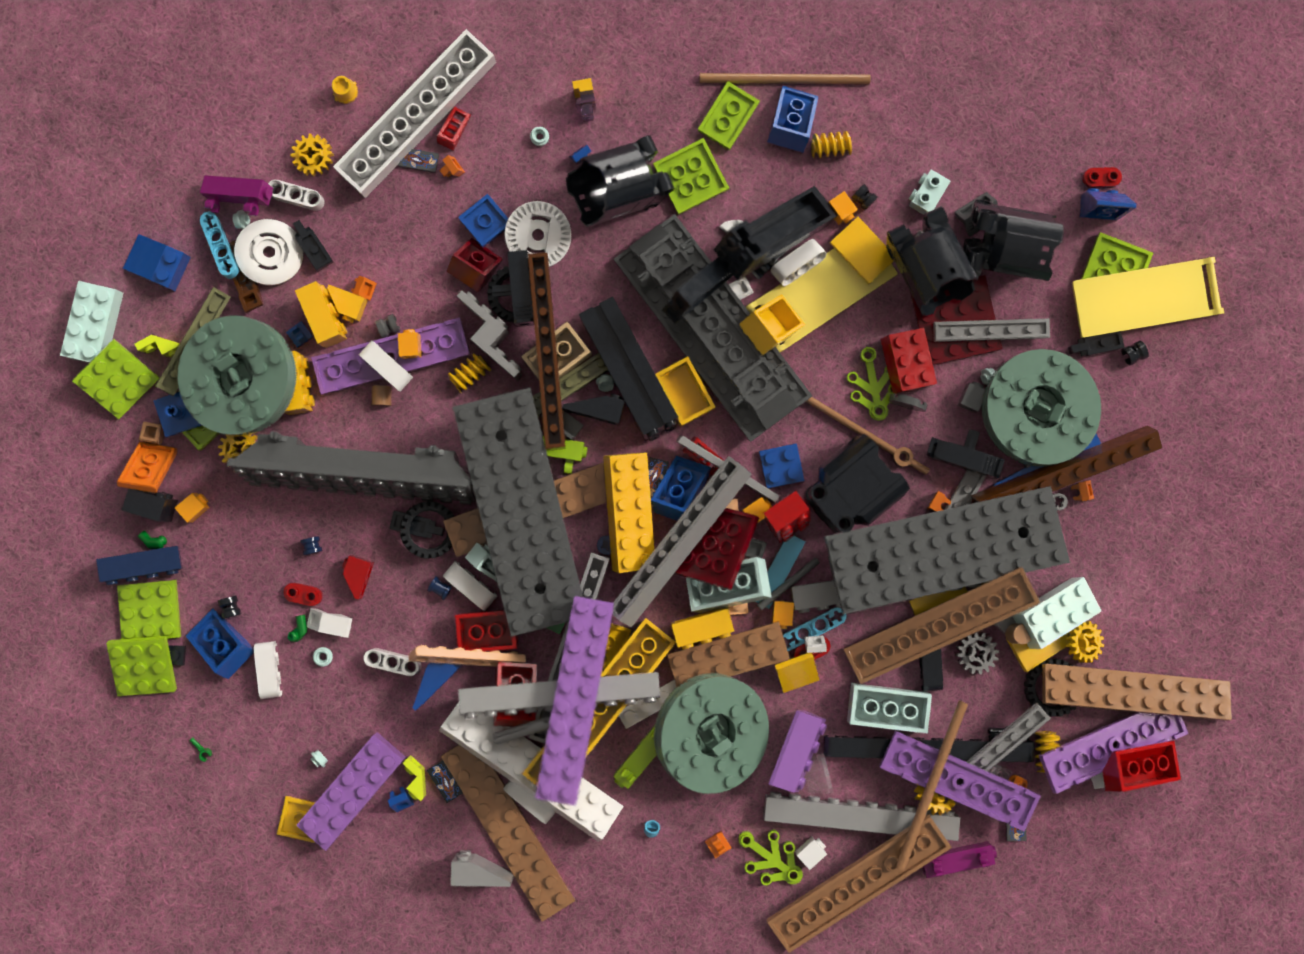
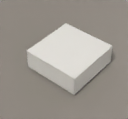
[729,276,754,300]
[804,636,827,653]

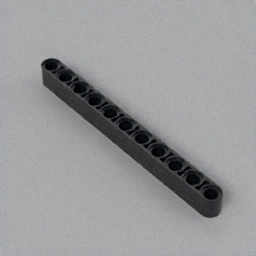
[824,735,1034,762]

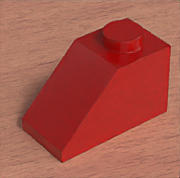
[342,555,374,600]

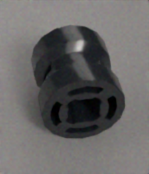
[851,184,878,211]
[1121,340,1149,366]
[217,595,241,619]

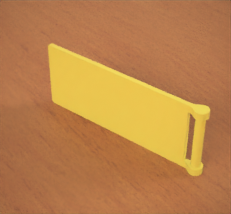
[746,249,898,353]
[1072,257,1224,338]

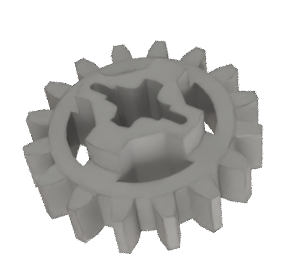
[956,632,999,674]

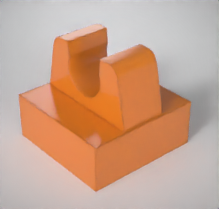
[439,155,465,178]
[351,276,377,301]
[1071,480,1094,501]
[927,491,951,512]
[705,831,732,859]

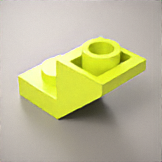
[135,335,180,358]
[402,755,426,801]

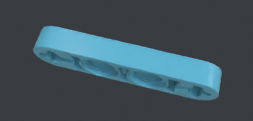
[200,211,239,279]
[783,607,847,651]

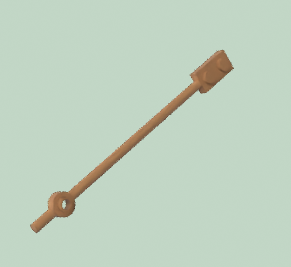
[806,397,930,475]

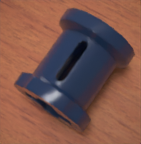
[427,576,453,600]

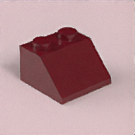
[446,238,503,292]

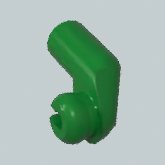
[137,531,167,549]
[288,615,307,642]

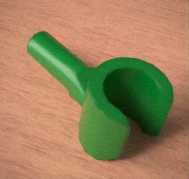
[189,737,212,762]

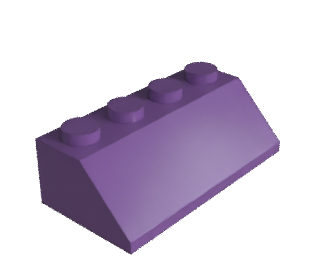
[769,710,827,793]

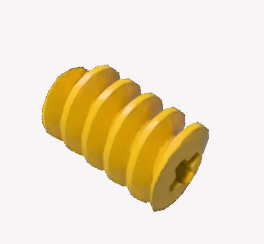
[811,131,852,159]
[448,353,491,394]
[1035,731,1060,773]

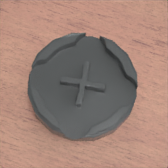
[889,393,928,412]

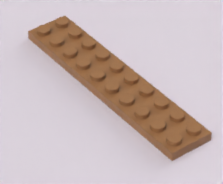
[443,462,607,557]
[844,567,1040,684]
[1042,663,1232,721]
[440,745,575,922]
[767,814,952,953]

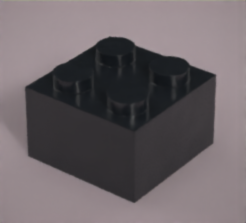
[122,488,178,522]

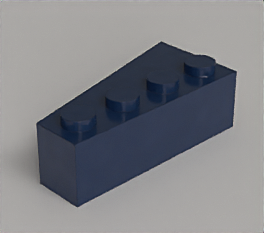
[96,546,183,585]

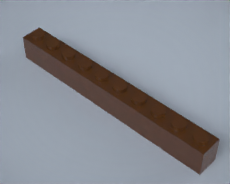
[528,252,566,451]
[971,426,1162,503]

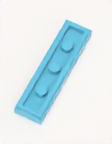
[755,536,805,609]

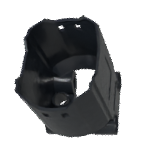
[566,135,675,227]
[962,200,1064,281]
[886,206,978,316]
[804,434,910,533]

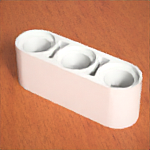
[268,180,325,211]
[771,239,827,286]
[359,340,413,392]
[443,561,498,611]
[254,641,282,699]
[364,648,421,676]
[503,780,556,824]

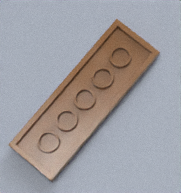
[667,621,790,687]

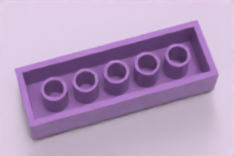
[296,732,406,851]

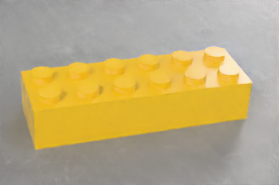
[603,452,654,573]

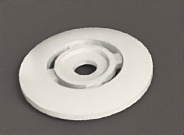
[505,201,571,267]
[234,219,303,285]

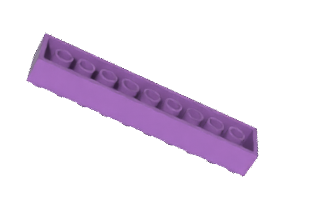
[535,596,614,806]

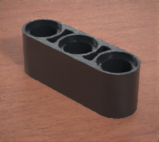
[919,648,943,692]

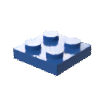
[458,194,508,248]
[759,443,805,488]

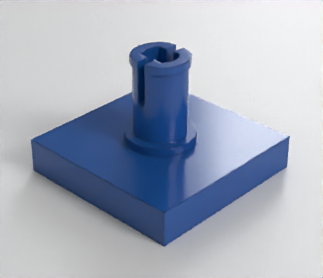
[153,392,203,437]

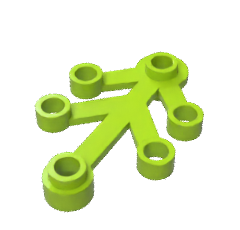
[847,347,893,421]
[738,829,803,886]

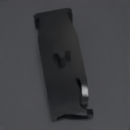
[492,250,534,327]
[926,429,1005,479]

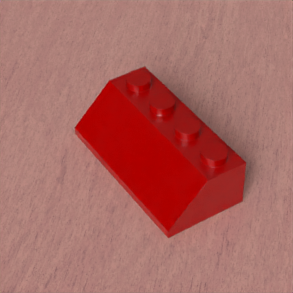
[1102,741,1181,792]

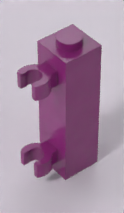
[200,175,273,216]
[922,841,997,878]

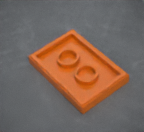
[117,442,177,493]

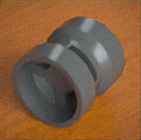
[375,314,401,338]

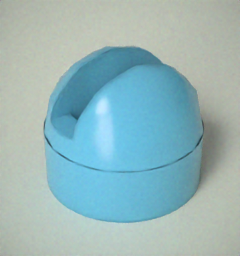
[644,820,660,838]

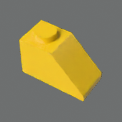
[327,284,368,323]

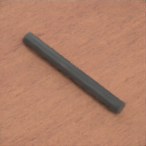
[757,557,820,611]

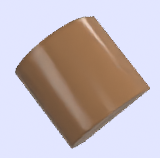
[371,385,392,406]
[139,422,164,445]
[1005,623,1031,644]

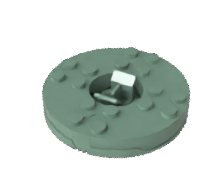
[178,316,296,435]
[982,349,1101,467]
[654,673,769,794]

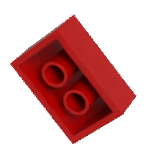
[880,328,937,394]
[763,491,811,543]
[455,609,519,652]
[493,662,537,727]

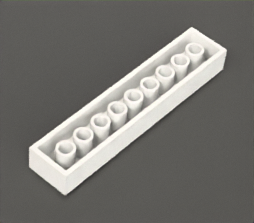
[333,29,496,198]
[439,702,623,842]

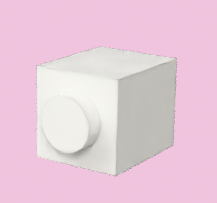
[795,836,827,870]

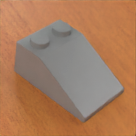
[451,850,514,887]

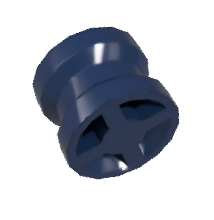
[597,535,611,555]
[300,536,323,555]

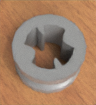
[1053,493,1068,510]

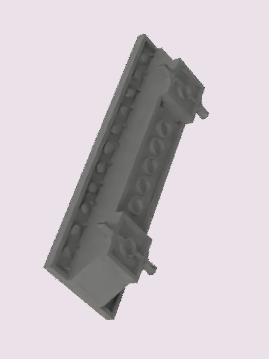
[614,214,812,442]
[453,388,583,636]
[227,431,476,505]
[824,486,1070,615]

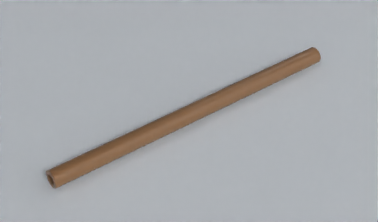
[700,73,871,84]
[895,700,968,871]

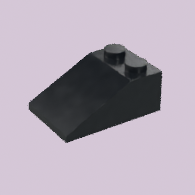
[562,394,625,426]

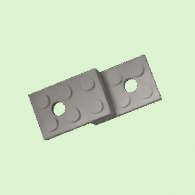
[457,290,523,381]

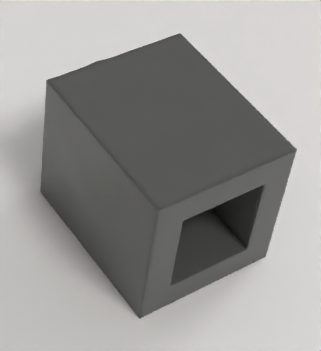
[958,382,985,413]

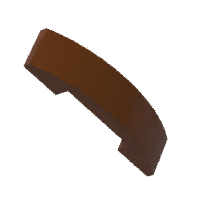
[219,240,264,313]

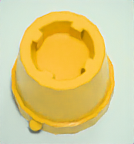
[332,76,358,104]

